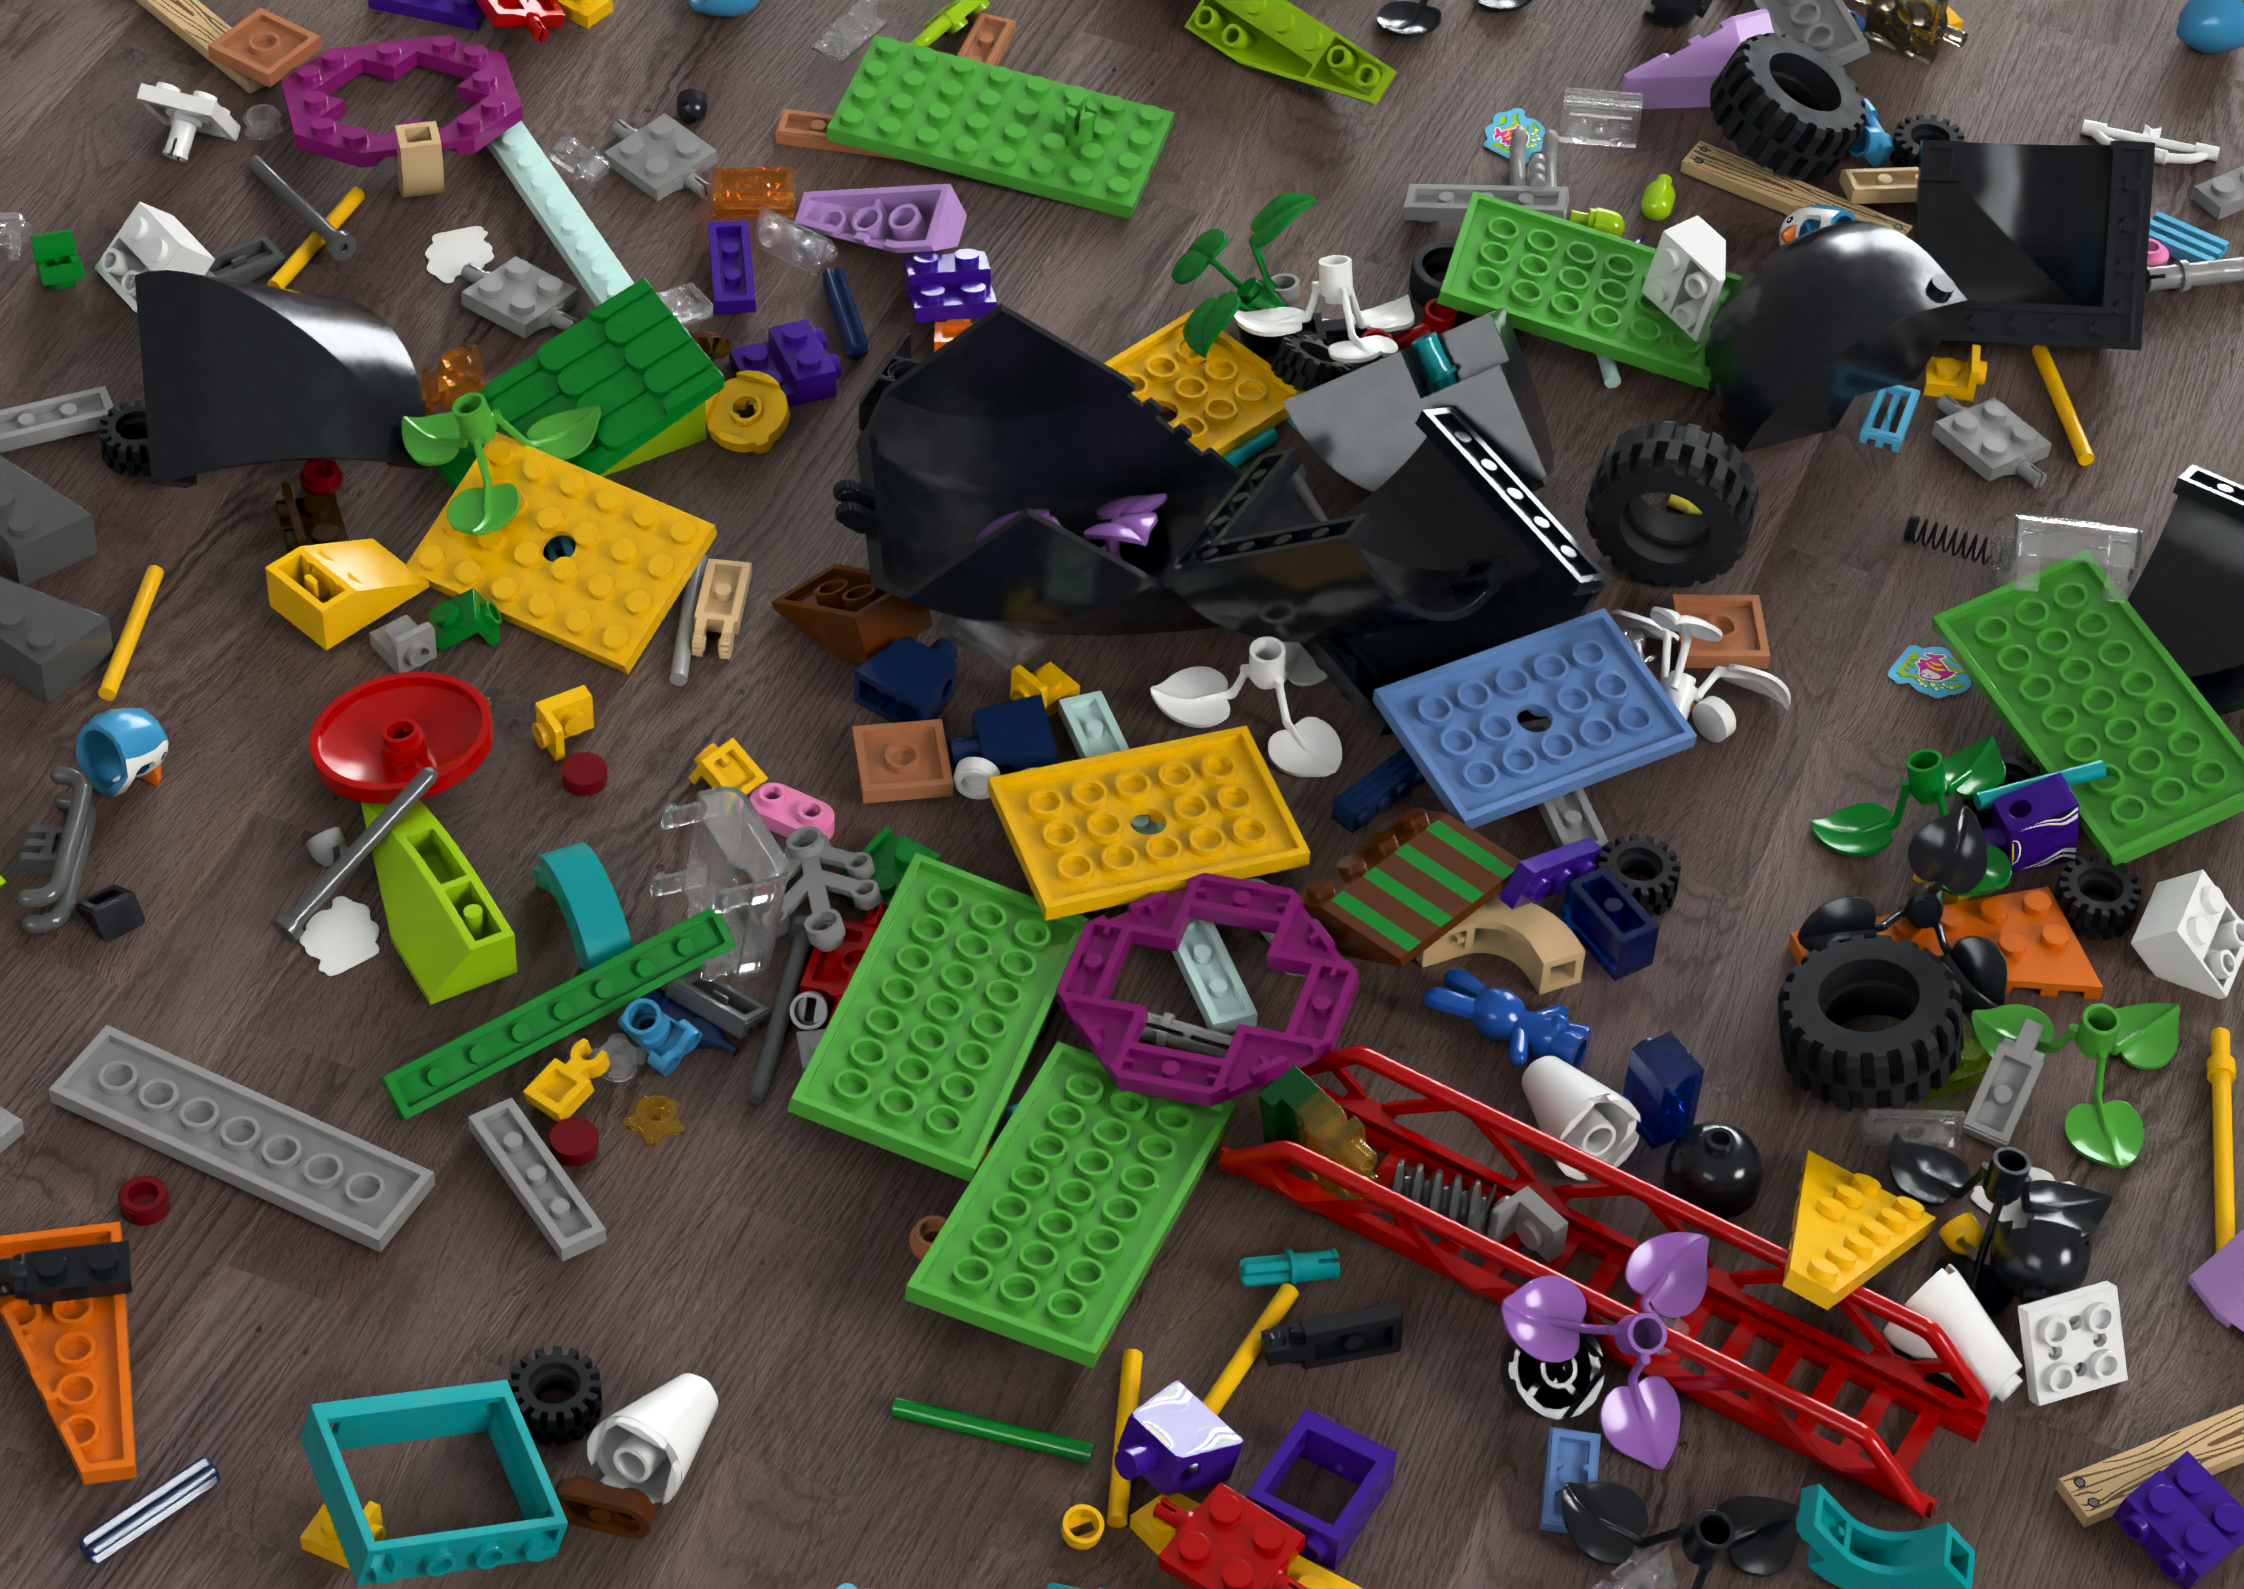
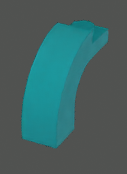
[532,842,633,971]
[1796,1483,1975,1589]

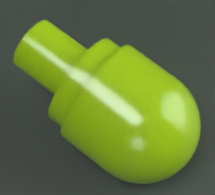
[1641,174,1676,221]
[1568,207,1625,237]

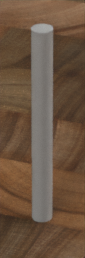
[669,554,707,686]

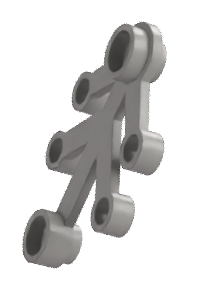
[755,826,882,952]

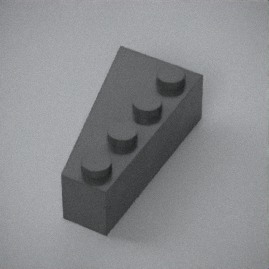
[0,456,99,586]
[0,577,114,704]

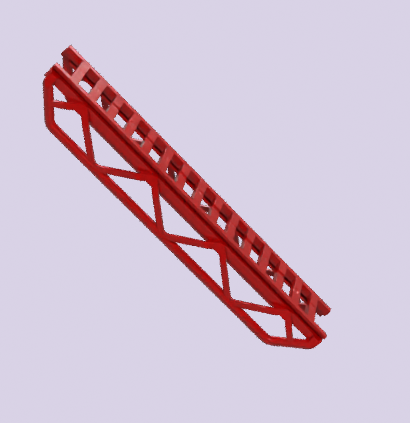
[1217,1046,1989,1520]

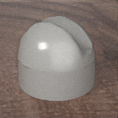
[1271,273,1300,307]
[306,827,347,866]
[790,991,829,1030]

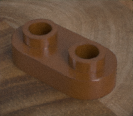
[555,1476,656,1539]

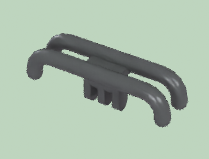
[17,766,96,934]

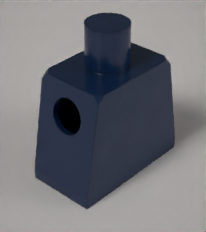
[854,637,958,723]
[948,695,1058,775]

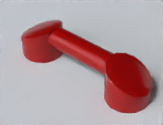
[1362,298,1457,363]

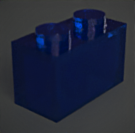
[1561,866,1659,981]
[1622,1031,1704,1150]

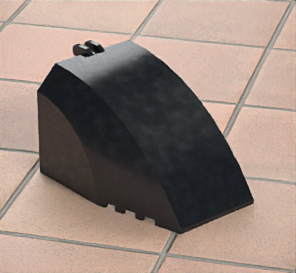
[833,304,1243,636]

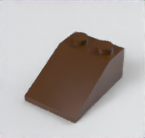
[771,563,933,664]

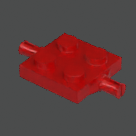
[476,0,566,42]
[800,901,888,1024]
[1153,1482,1310,1589]

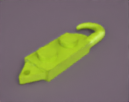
[909,0,990,47]

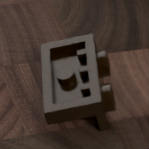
[275,482,349,553]

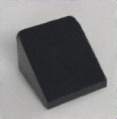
[75,884,145,942]

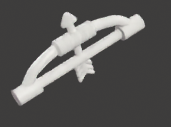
[2081,119,2220,165]

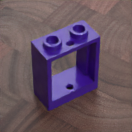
[1246,1408,1397,1571]

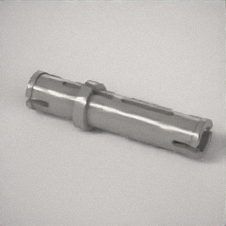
[2145,257,2244,293]
[1140,1011,1233,1059]

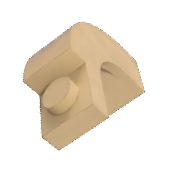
[393,121,444,198]
[1415,894,1586,995]

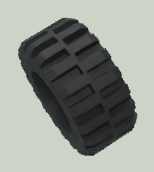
[1710,33,1866,180]
[1585,421,1759,588]
[1777,934,1964,1113]

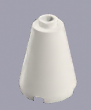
[1522,1056,1641,1180]
[1882,1264,2023,1402]
[587,1373,718,1505]

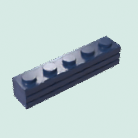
[1331,747,1426,834]

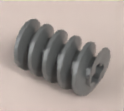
[1390,1158,1497,1234]

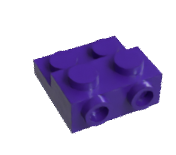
[903,249,997,323]
[729,319,841,408]
[2113,1451,2244,1589]

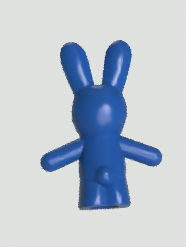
[1423,967,1592,1069]

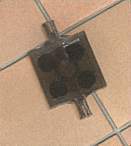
[1855,0,1968,65]

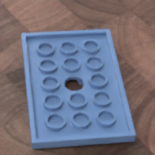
[1372,608,1697,829]

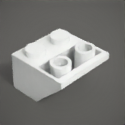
[94,201,215,313]
[1641,215,1726,342]
[2131,869,2244,999]

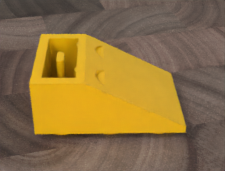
[265,538,430,651]

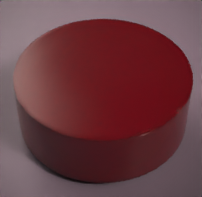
[561,752,608,796]
[549,1117,599,1166]
[118,1176,170,1226]

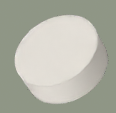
[1692,696,1736,743]
[953,757,1001,800]

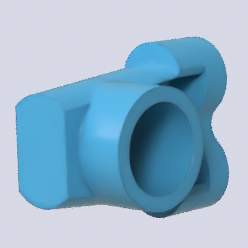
[1848,98,1895,167]
[618,998,702,1076]

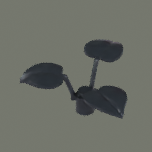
[1377,0,1532,37]
[1797,806,2008,1013]
[1888,1133,2113,1317]
[1561,1481,1799,1589]

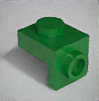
[30,229,85,290]
[429,588,502,651]

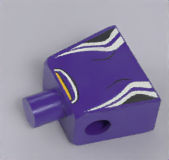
[1982,772,2079,873]
[1114,1380,1244,1496]

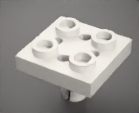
[137,82,241,162]
[2018,1281,2128,1406]

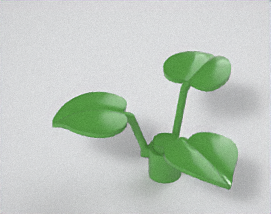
[402,392,601,536]
[1971,1003,2180,1168]

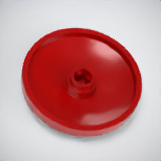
[309,672,494,804]

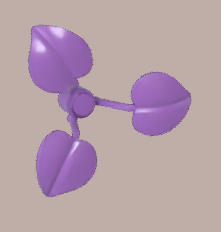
[976,493,1167,560]
[1500,1232,1709,1470]

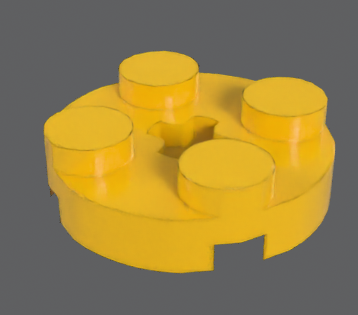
[705,370,790,454]

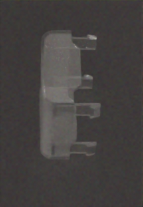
[1989,513,2142,603]
[650,786,790,982]

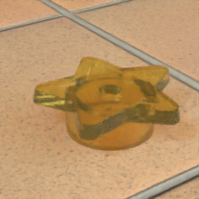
[623,1095,686,1147]

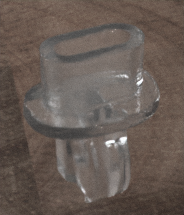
[548,136,612,185]
[0,212,33,261]

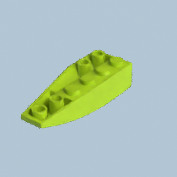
[1184,0,1397,105]
[360,799,517,1005]

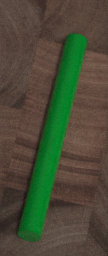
[891,1396,1095,1463]

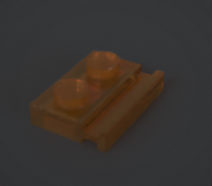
[713,167,795,218]
[421,344,484,416]

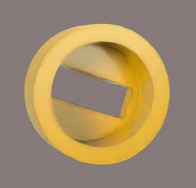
[1939,1212,1983,1255]
[1061,1504,1104,1551]

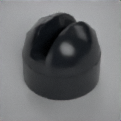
[676,89,708,124]

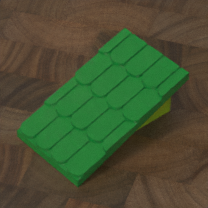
[435,278,724,492]

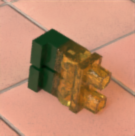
[1258,1064,1379,1199]

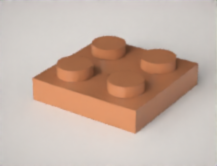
[208,8,322,88]
[1671,594,1770,669]
[852,719,954,804]

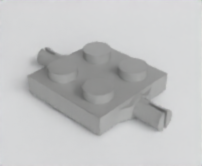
[604,113,718,202]
[461,256,580,338]
[1931,394,2052,489]

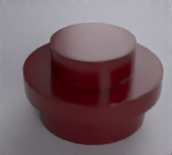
[300,460,344,495]

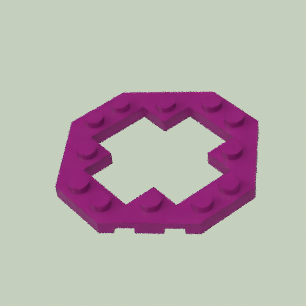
[281,35,523,168]
[1056,873,1359,1107]

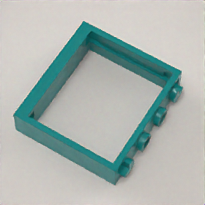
[300,1380,568,1586]

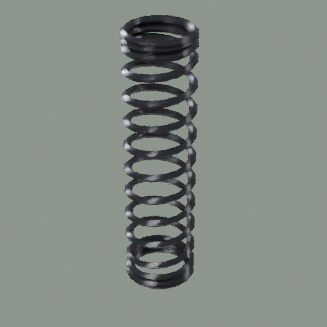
[1903,514,2017,572]

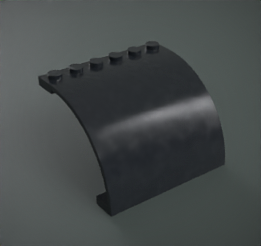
[1299,407,1610,736]

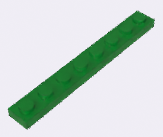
[379,904,738,1122]

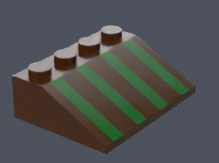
[1299,807,1521,967]

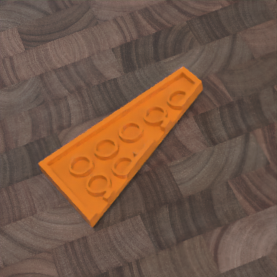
[1788,886,2103,1000]
[0,1221,137,1485]

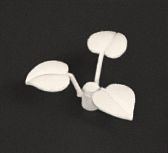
[1233,255,1415,363]
[1609,606,1791,720]
[1150,636,1342,777]

